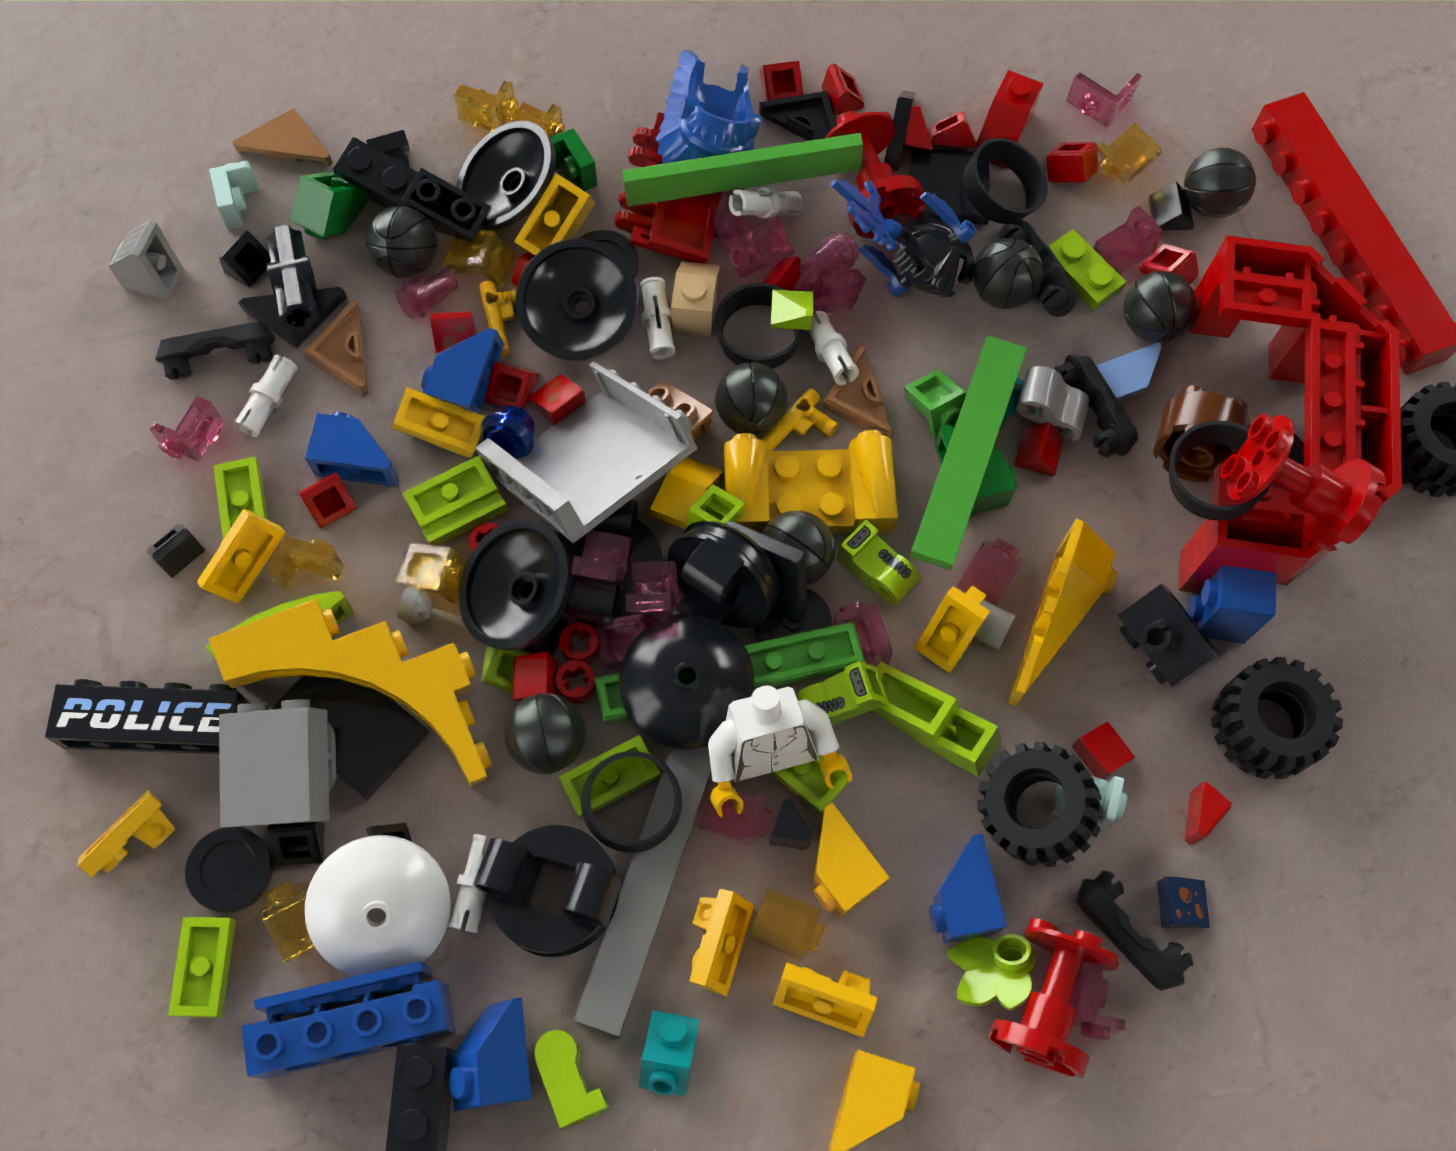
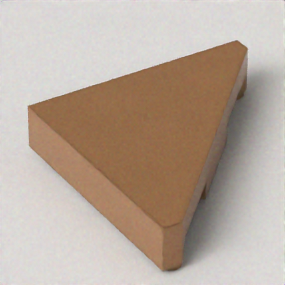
[232,108,333,167]
[303,299,368,398]
[823,344,893,438]

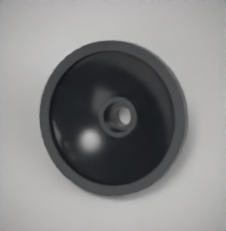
[456,121,556,230]
[516,239,638,361]
[458,520,573,651]
[619,615,755,750]

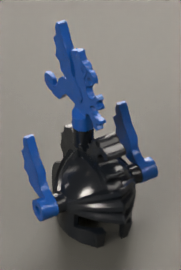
[831,179,977,298]

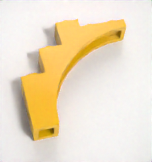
[208,599,492,787]

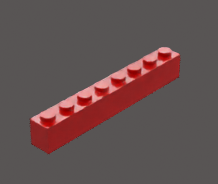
[1251,92,1456,375]

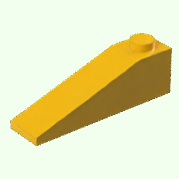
[1007,519,1118,706]

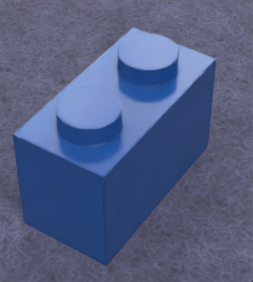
[1188,565,1276,644]

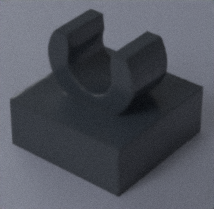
[366,129,410,167]

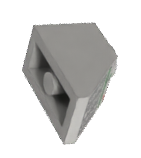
[109,220,184,301]

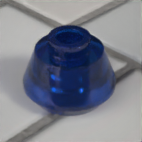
[480,405,535,459]

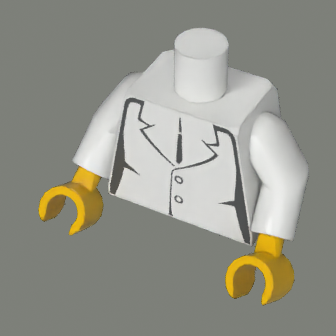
[708,686,852,818]

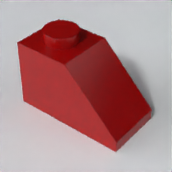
[973,70,1044,169]

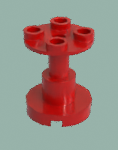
[825,110,926,239]
[1220,414,1386,551]
[988,918,1119,1078]

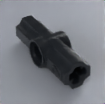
[267,225,318,332]

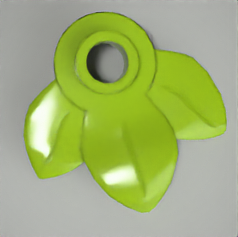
[947,934,1037,1011]

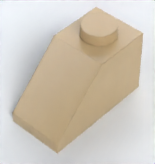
[671,261,721,337]

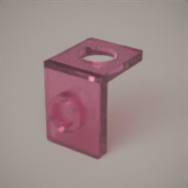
[1066,72,1142,128]

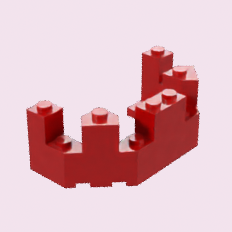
[1178,235,1402,593]

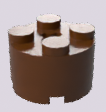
[1153,385,1250,482]

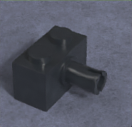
[1117,584,1221,687]

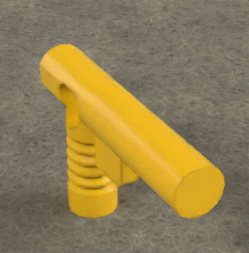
[479,281,517,357]
[761,388,839,451]

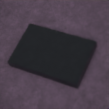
[270,676,430,800]

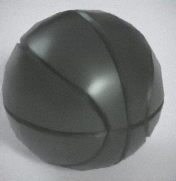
[504,693,585,774]

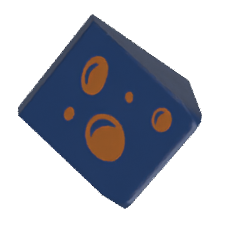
[1157,876,1210,928]

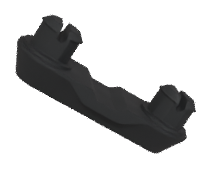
[999,220,1077,317]
[155,322,275,380]
[1054,355,1138,458]
[1076,871,1193,991]

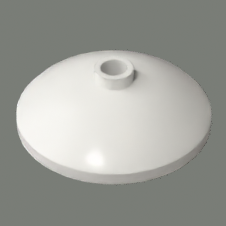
[305,835,451,976]

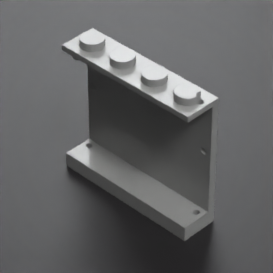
[475,362,698,543]

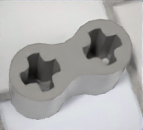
[1016,366,1090,442]

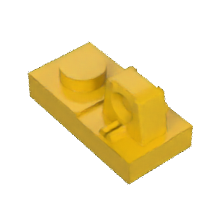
[391,387,486,459]
[197,509,286,604]
[914,586,991,674]
[77,789,175,878]
[689,889,754,997]
[772,962,878,1037]

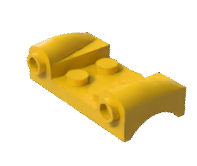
[723,430,898,534]

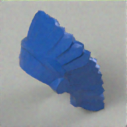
[655,50,761,191]

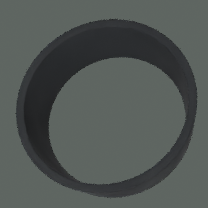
[963,138,1048,224]
[715,283,803,369]
[1169,421,1273,521]
[581,751,682,853]

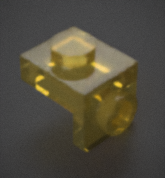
[1097,122,1162,186]
[268,536,344,591]

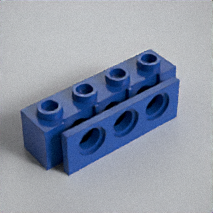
[242,961,456,1079]

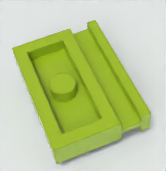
[402,455,508,549]

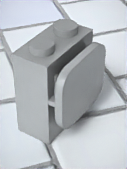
[219,700,336,828]

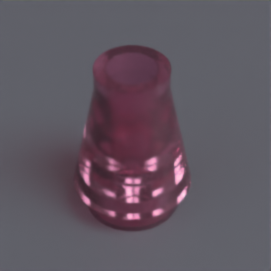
[799,232,859,282]
[395,268,458,319]

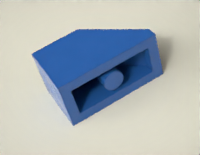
[421,328,505,414]
[305,412,399,487]
[929,833,1007,944]
[448,998,532,1111]

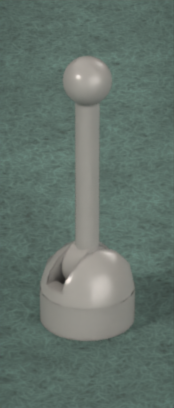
[397,585,466,627]

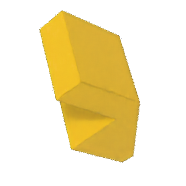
[650,457,723,529]

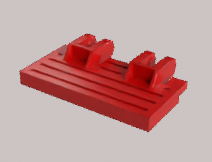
[614,112,721,263]

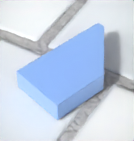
[1096,343,1162,402]

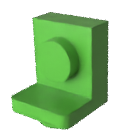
[904,369,966,439]

